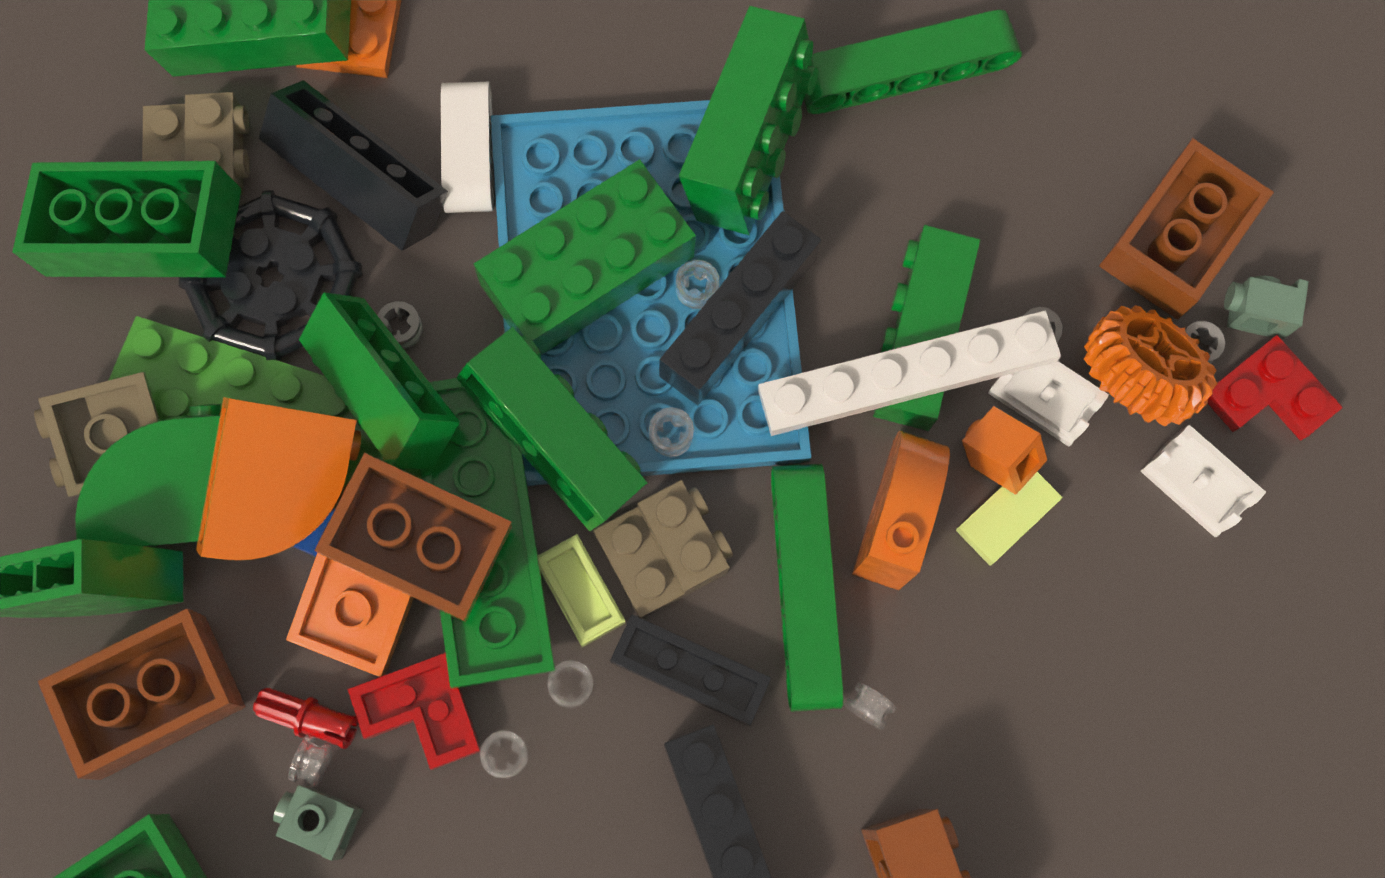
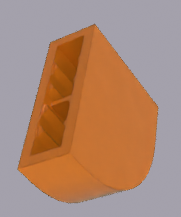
[196,397,361,560]
[852,431,950,590]

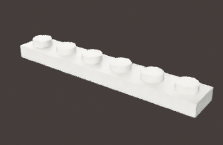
[758,310,1061,436]

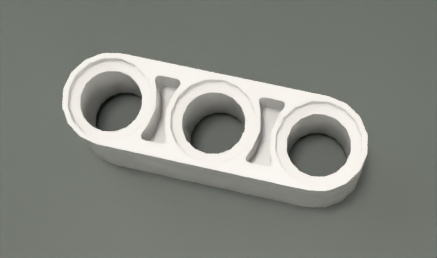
[441,81,494,213]

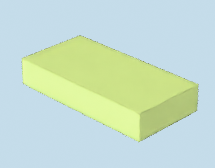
[956,472,1063,566]
[538,534,626,647]

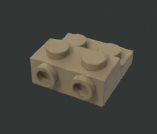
[142,92,250,195]
[34,372,159,497]
[593,480,733,619]

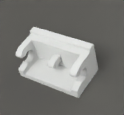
[988,361,1109,447]
[1141,425,1266,537]

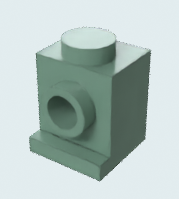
[1224,276,1309,340]
[273,785,364,861]

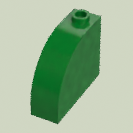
[75,404,221,546]
[0,539,184,618]

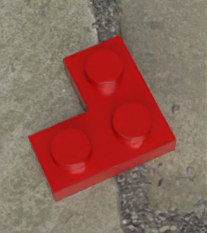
[1207,335,1343,441]
[347,652,482,770]

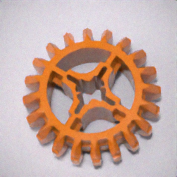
[1084,305,1217,426]

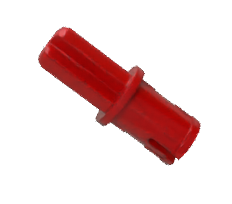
[253,688,359,749]

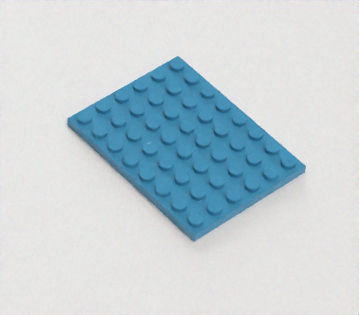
[490,100,811,486]

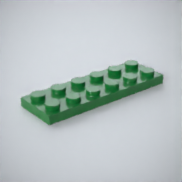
[420,378,556,689]

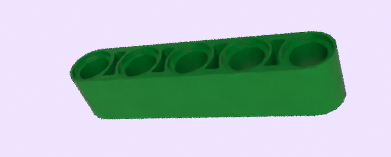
[804,10,1022,114]
[771,464,843,712]

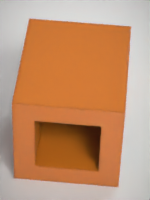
[962,406,1048,495]

